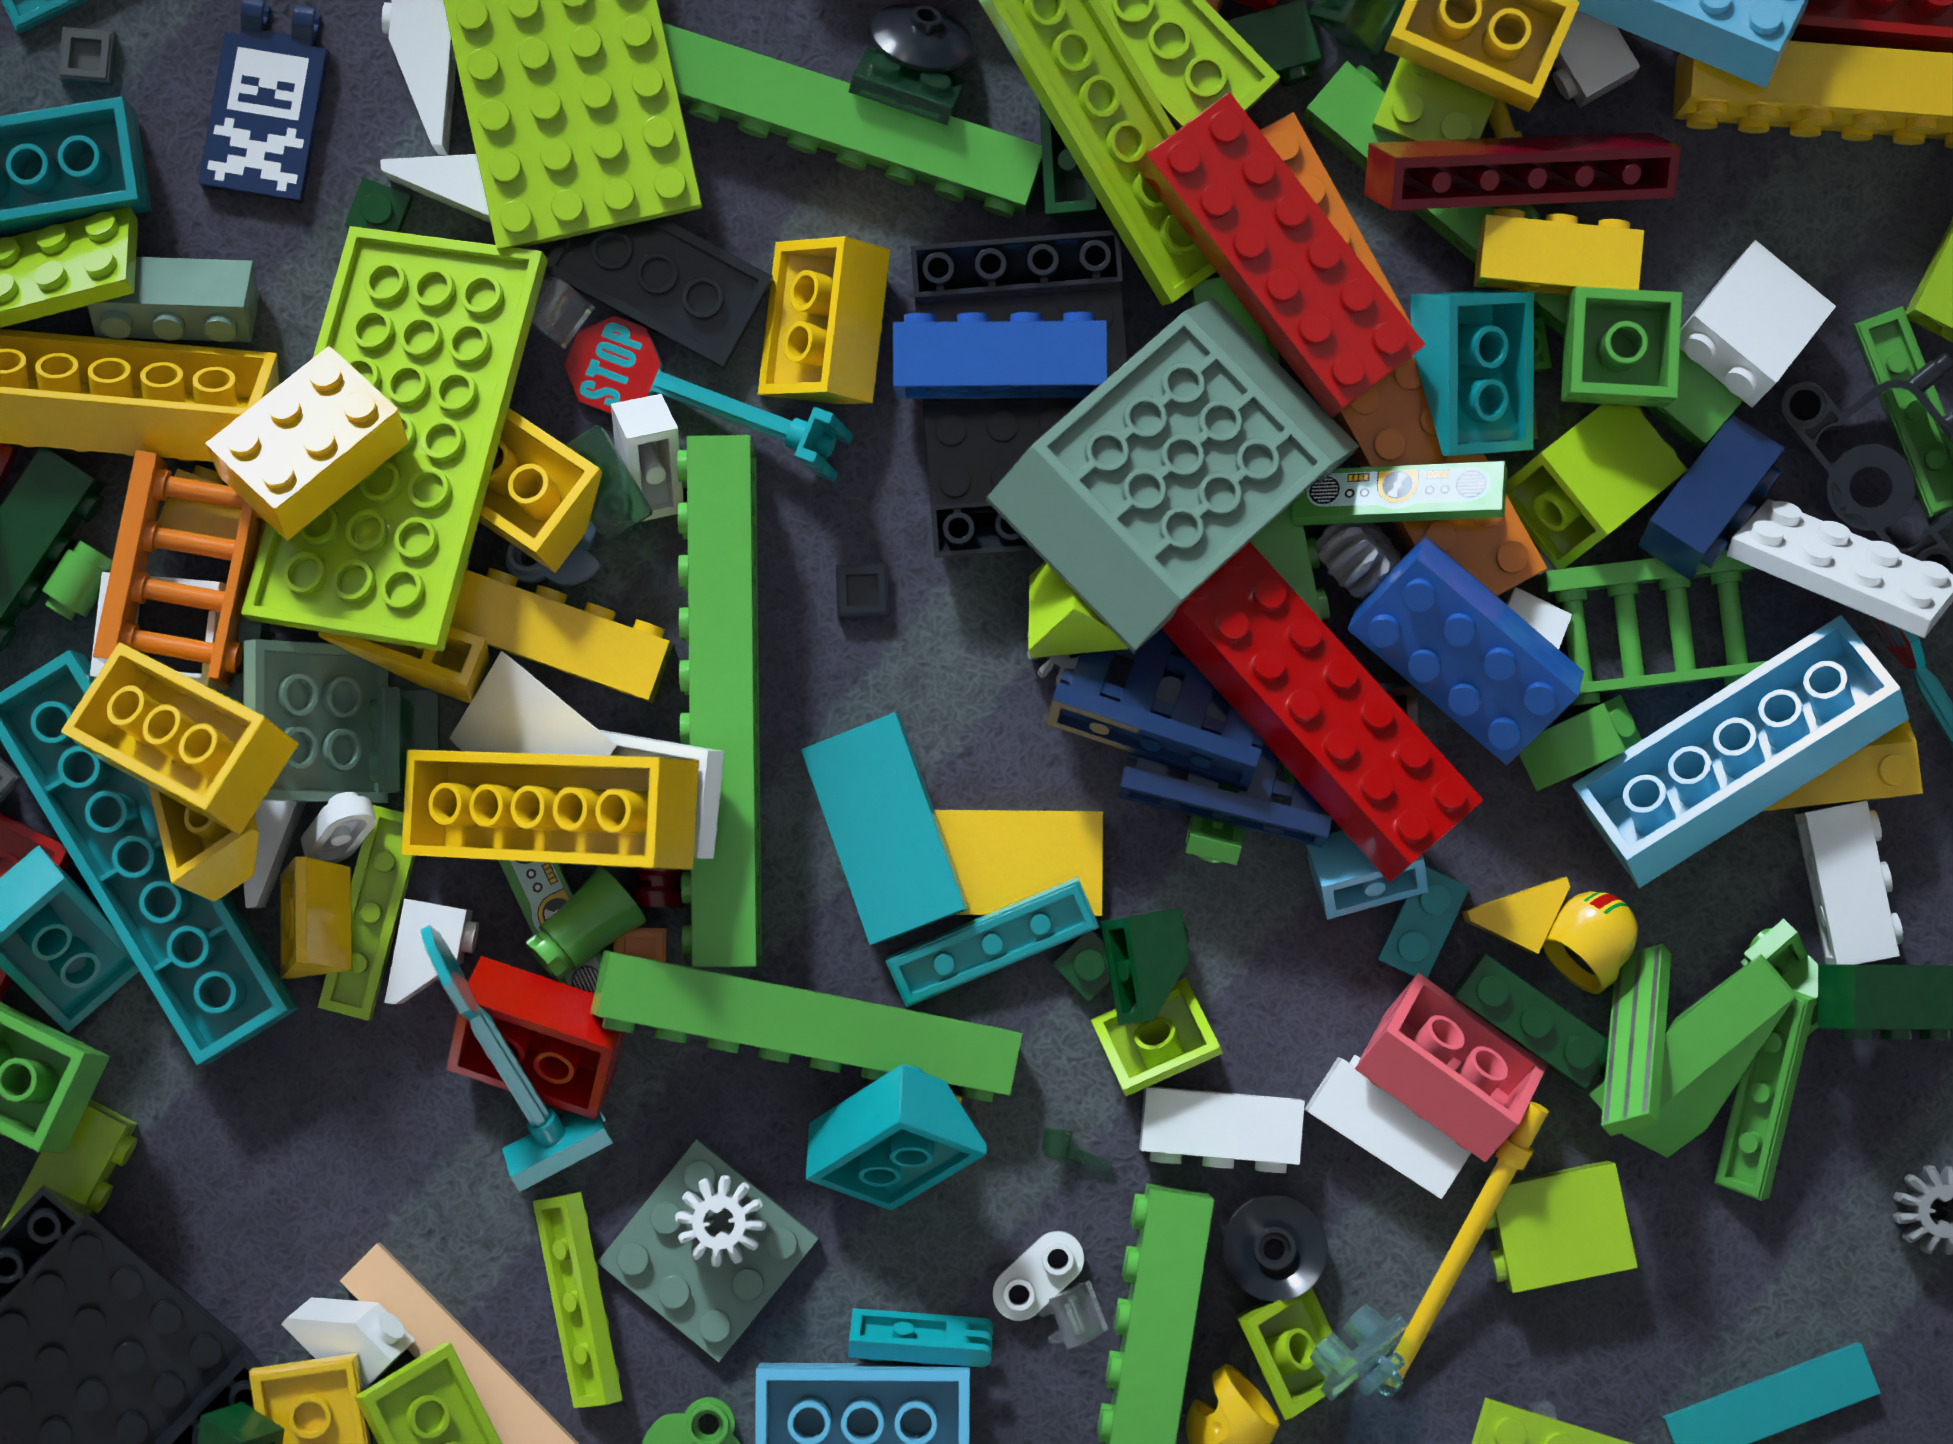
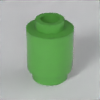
[41,540,113,621]

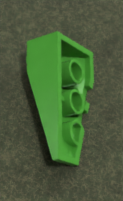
[1589,954,1796,1158]

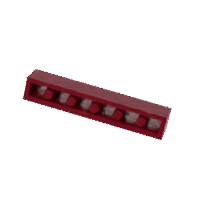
[1364,132,1681,211]

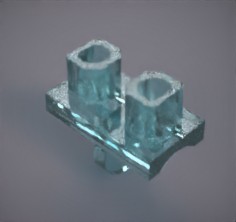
[1310,1303,1408,1402]

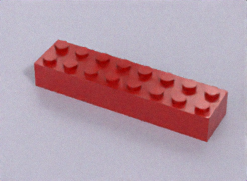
[1162,542,1483,883]

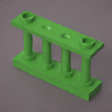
[1539,550,1767,707]

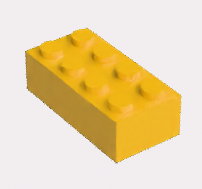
[60,642,299,835]

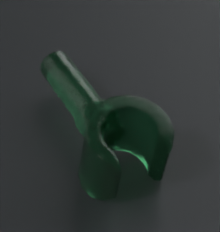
[1041,1127,1112,1175]

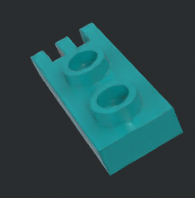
[848,1308,993,1367]

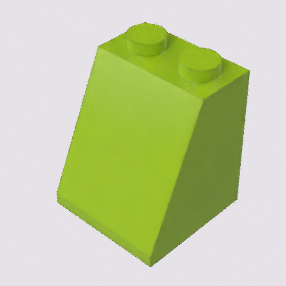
[1506,404,1688,570]

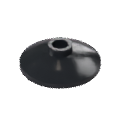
[870,3,973,73]
[1222,1195,1328,1302]

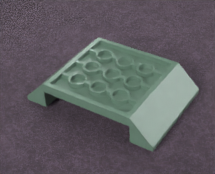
[986,298,1359,653]

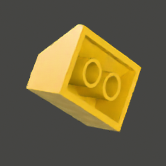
[758,236,890,404]
[479,408,602,573]
[148,786,259,902]

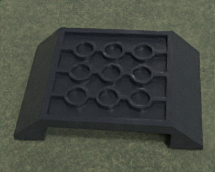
[910,230,1128,558]
[0,1185,264,1444]

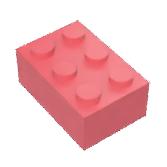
[1355,973,1547,1162]

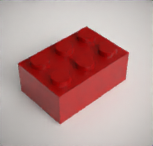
[446,956,625,1120]

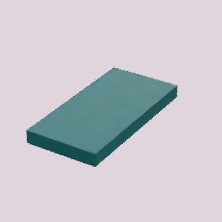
[801,712,970,946]

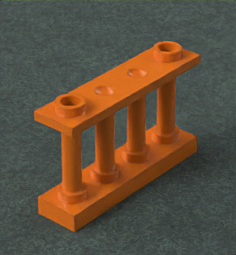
[93,450,263,686]

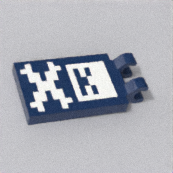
[198,0,330,203]

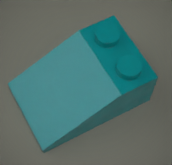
[1411,290,1534,456]
[0,845,139,1033]

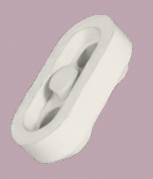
[301,792,377,863]
[993,1231,1084,1321]

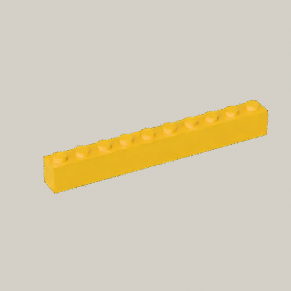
[158,465,674,703]

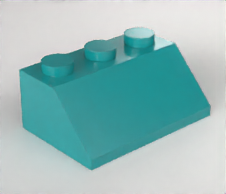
[806,1064,987,1211]

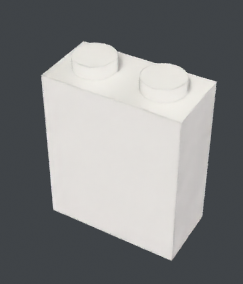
[1680,240,1836,407]

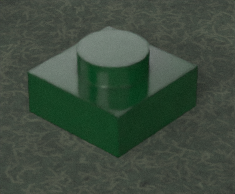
[345,178,414,233]
[1052,931,1111,1002]

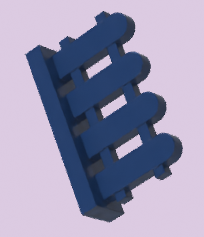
[1046,628,1264,791]
[1117,676,1332,848]

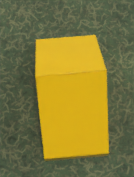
[1461,877,1570,954]

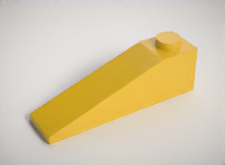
[1762,720,1923,812]

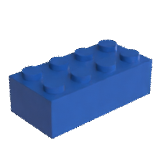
[893,312,1107,399]
[1348,535,1584,766]

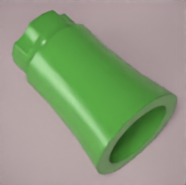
[525,866,646,981]

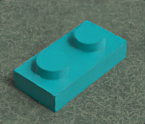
[1377,866,1470,978]

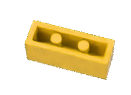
[1474,208,1644,296]

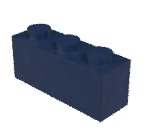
[1638,414,1785,581]

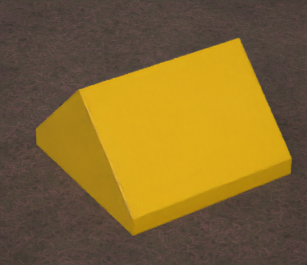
[280,857,352,979]

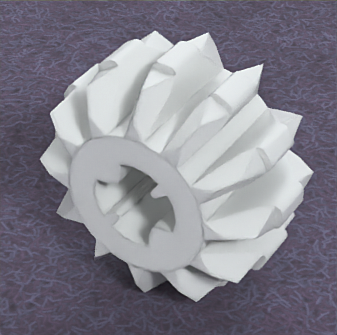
[675,1175,766,1267]

